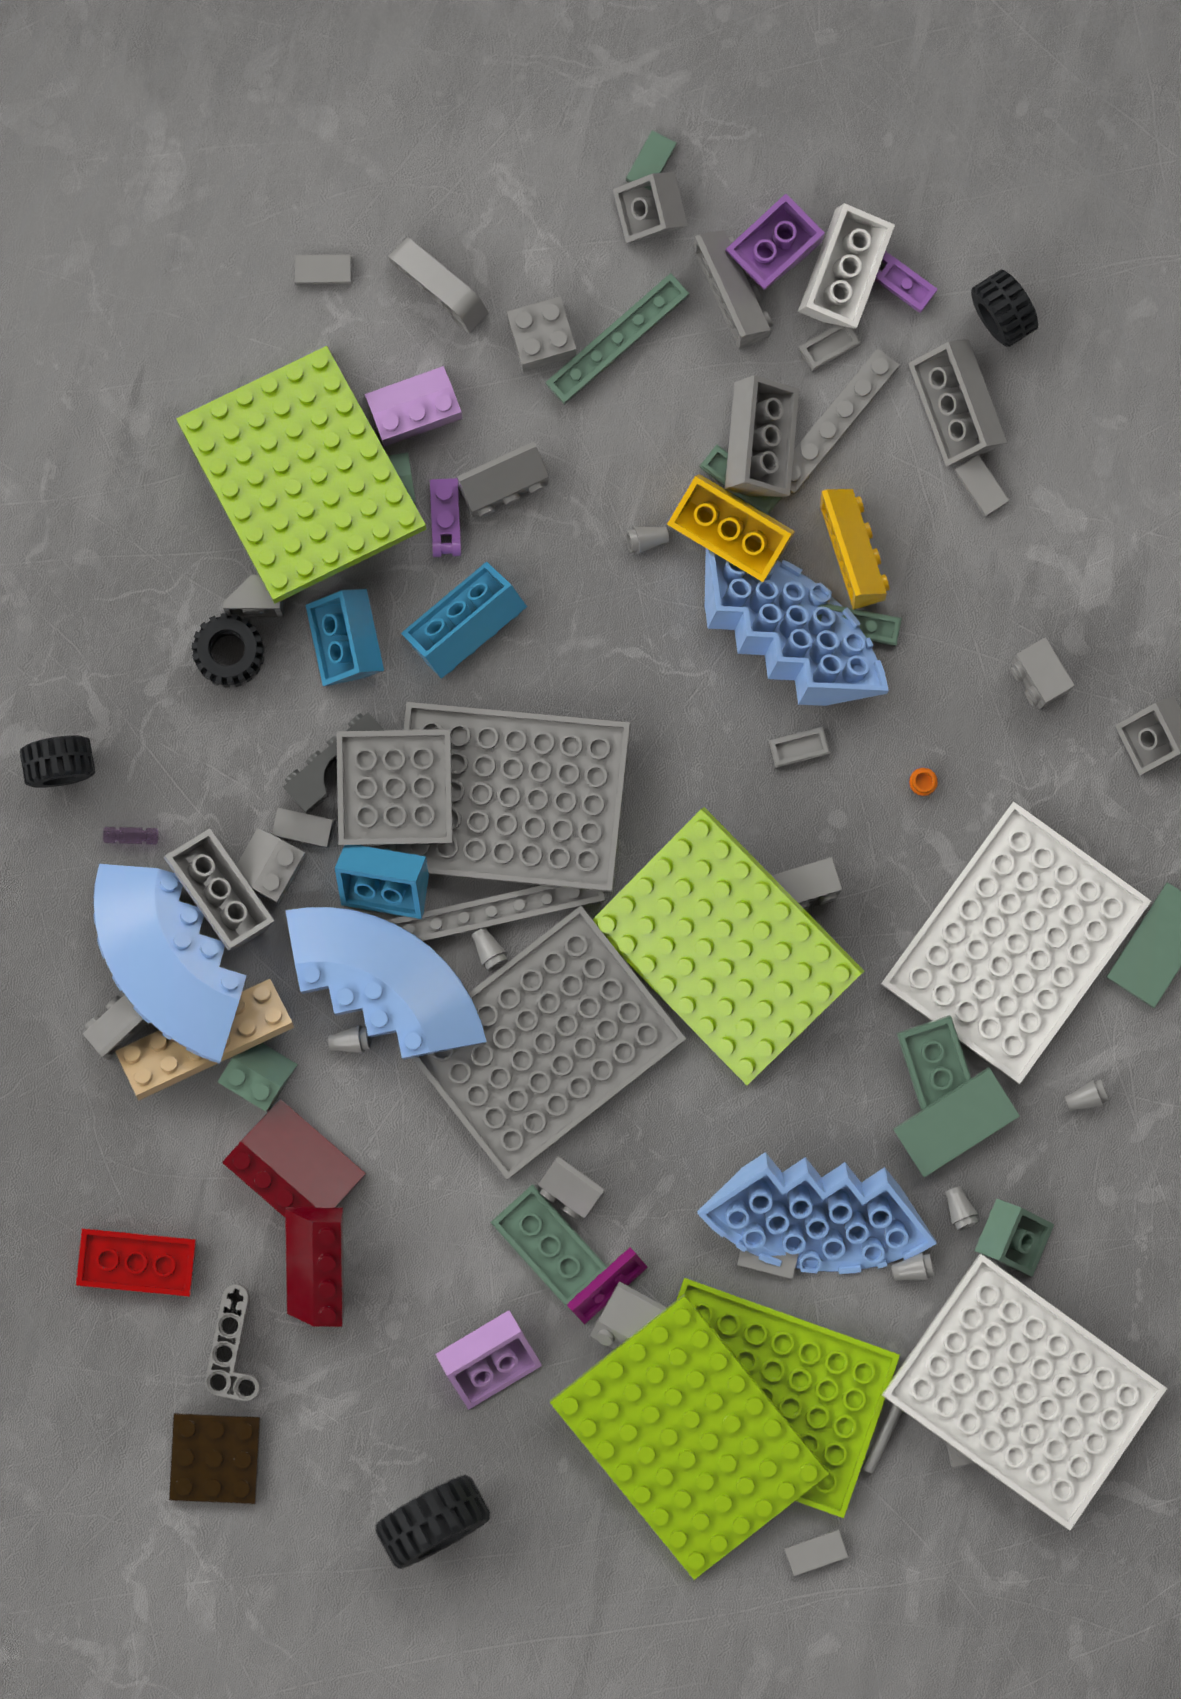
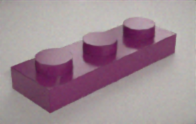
[566,1247,648,1325]

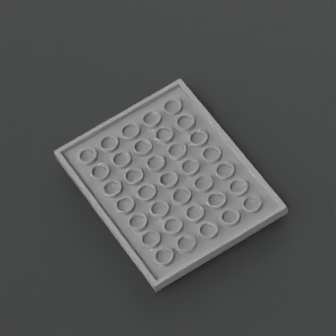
[390,702,631,892]
[412,906,686,1180]

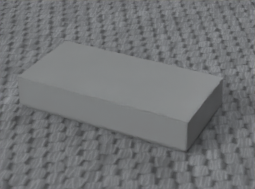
[295,255,351,285]
[798,325,861,372]
[954,455,1009,517]
[768,726,830,769]
[272,808,333,848]
[737,1250,799,1279]
[784,1529,848,1576]

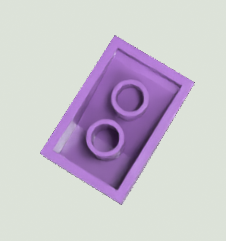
[725,194,825,290]

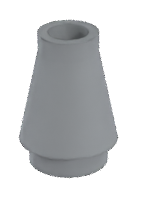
[626,526,669,554]
[472,927,508,972]
[328,1025,372,1053]
[1065,1079,1109,1112]
[945,1186,978,1231]
[892,1252,935,1281]

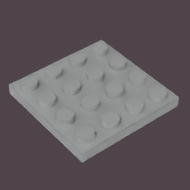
[336,729,453,845]

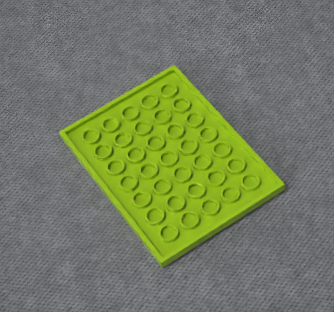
[176,346,427,604]
[592,807,864,1085]
[676,1278,900,1518]
[550,1294,829,1580]

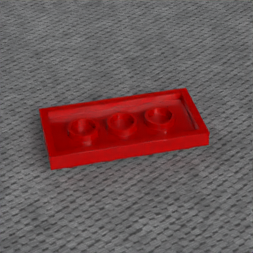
[76,1228,196,1297]

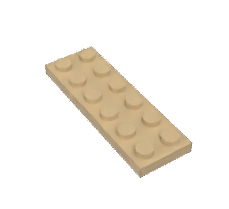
[115,979,294,1101]

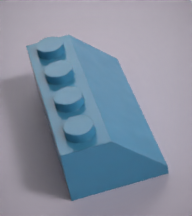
[401,561,527,679]

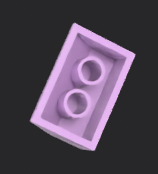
[365,366,462,447]
[435,1310,542,1410]

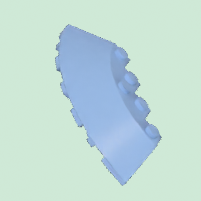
[705,548,889,706]
[93,864,247,1064]
[285,907,487,1060]
[697,1152,937,1274]

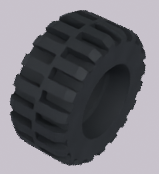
[375,1475,490,1569]

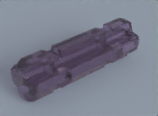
[103,826,159,845]

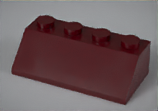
[285,1207,344,1327]

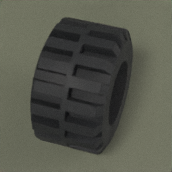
[971,269,1039,347]
[192,613,265,688]
[20,735,96,788]

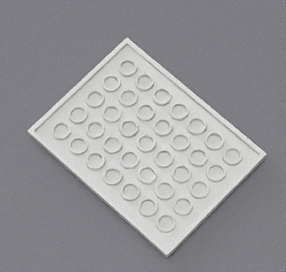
[881,801,1151,1084]
[882,1254,1167,1530]

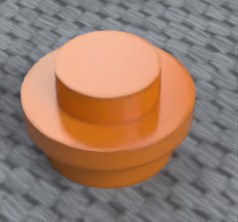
[909,768,938,796]

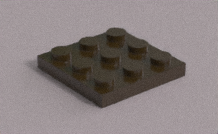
[169,1413,260,1504]

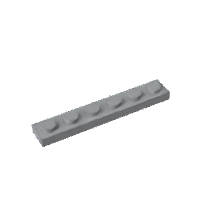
[790,348,899,495]

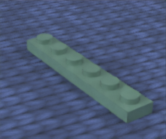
[546,273,689,405]

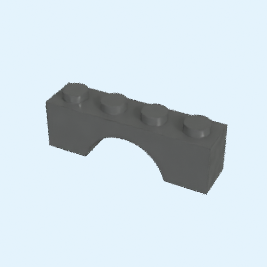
[283,712,385,814]

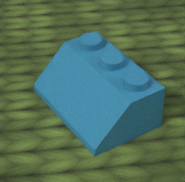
[306,589,384,686]
[335,845,429,919]

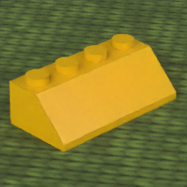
[667,474,795,582]
[820,489,890,610]

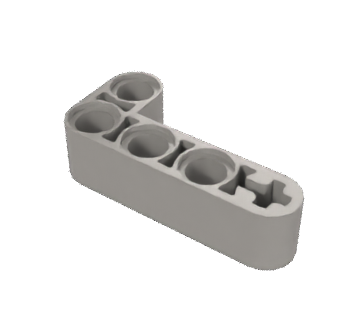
[387,237,489,334]
[205,1285,261,1401]

